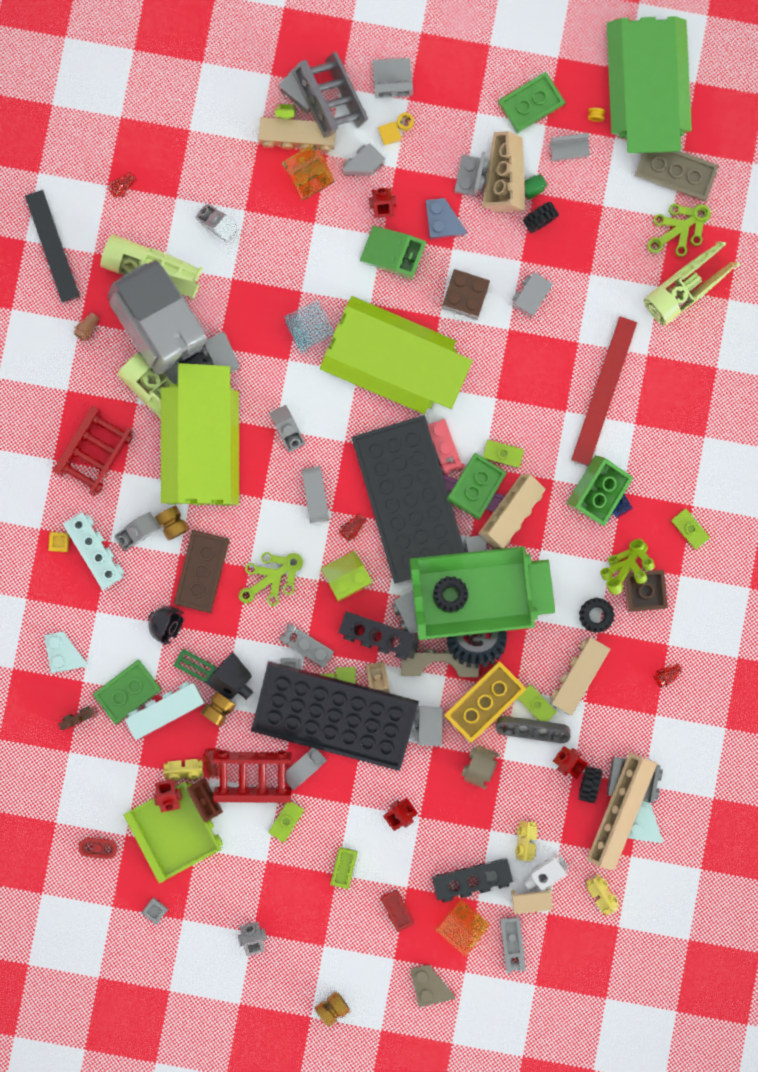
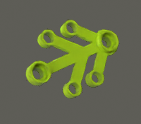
[647,203,711,257]
[600,539,655,595]
[239,552,303,606]

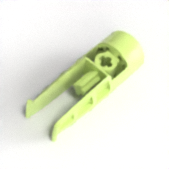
[100,234,203,300]
[643,242,740,326]
[117,352,174,419]

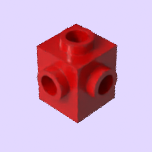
[369,188,396,218]
[553,746,588,779]
[153,779,183,813]
[383,798,418,831]

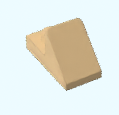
[365,662,390,693]

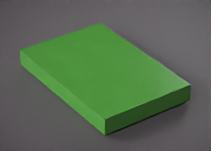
[498,71,566,134]
[446,453,507,520]
[92,659,162,725]

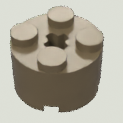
[461,745,500,790]

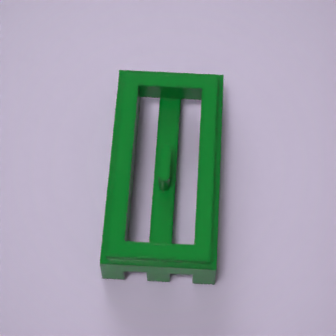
[174,649,217,682]

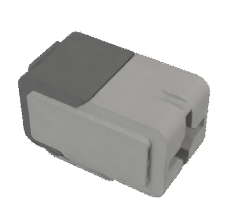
[107,260,206,375]

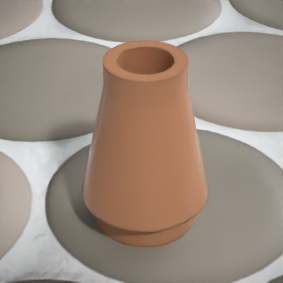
[73,313,100,342]

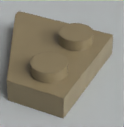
[410,964,455,1008]

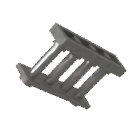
[292,52,368,138]

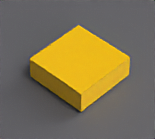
[378,121,402,146]
[48,532,70,552]

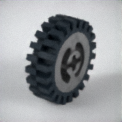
[447,631,507,668]

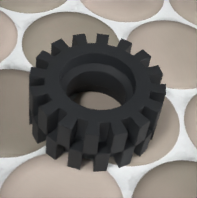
[522,202,559,233]
[433,576,468,613]
[579,598,615,633]
[578,766,603,804]

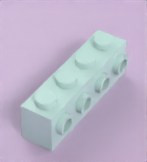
[63,512,124,591]
[125,681,205,740]

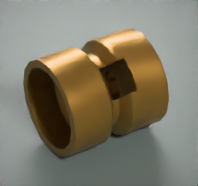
[155,505,189,541]
[201,691,236,727]
[314,991,351,1028]

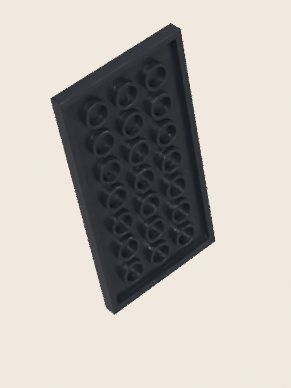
[351,415,465,584]
[251,661,419,771]

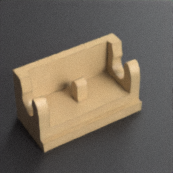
[511,886,553,914]

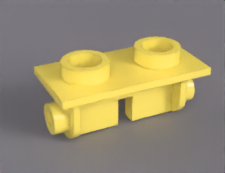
[163,759,204,781]
[515,820,538,861]
[585,874,619,916]

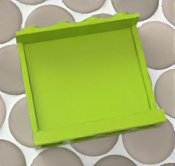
[123,781,223,884]

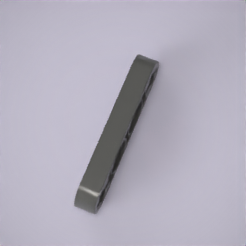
[496,716,571,743]

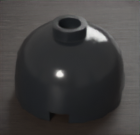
[148,605,184,645]

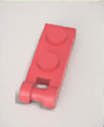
[428,419,463,475]

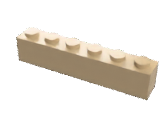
[587,752,658,871]

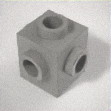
[238,922,267,956]

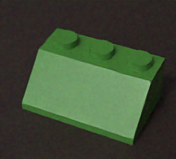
[566,455,634,526]

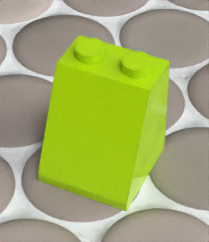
[321,550,373,602]

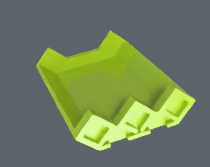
[320,296,473,415]
[161,363,239,506]

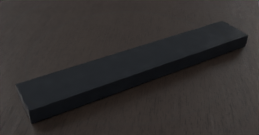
[25,190,80,303]

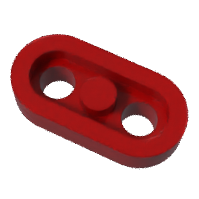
[78,837,118,859]

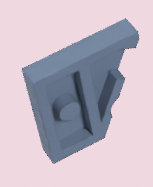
[426,198,466,239]

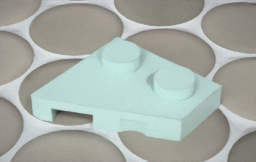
[44,632,88,673]
[628,801,663,843]

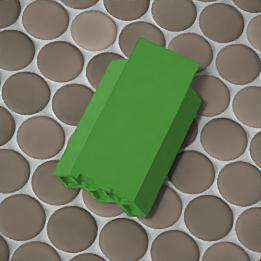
[607,16,692,154]
[410,546,555,640]

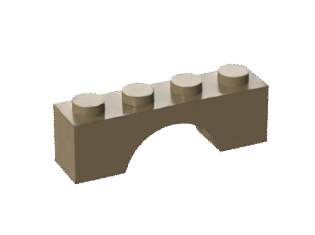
[401,649,479,677]

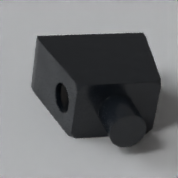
[205,652,254,700]

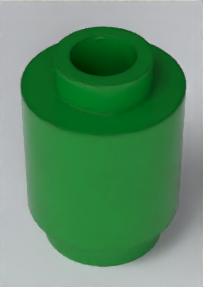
[524,174,547,200]

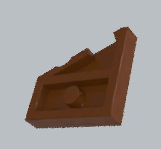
[58,706,99,731]

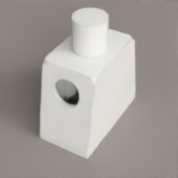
[524,852,569,892]

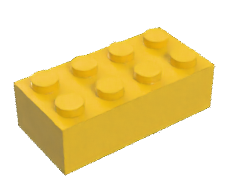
[444,661,526,743]

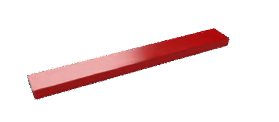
[571,316,637,466]

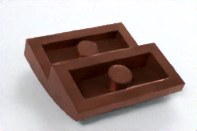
[186,778,223,823]

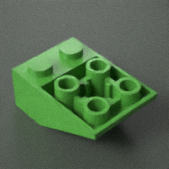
[359,226,427,281]

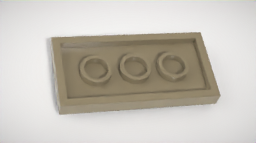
[634,151,719,202]

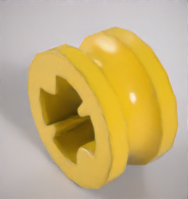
[587,108,605,122]
[397,113,414,131]

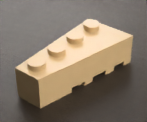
[482,131,526,212]

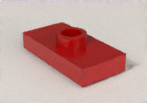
[380,889,414,933]

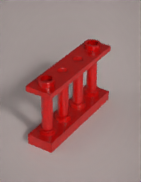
[52,406,134,496]
[213,750,292,803]

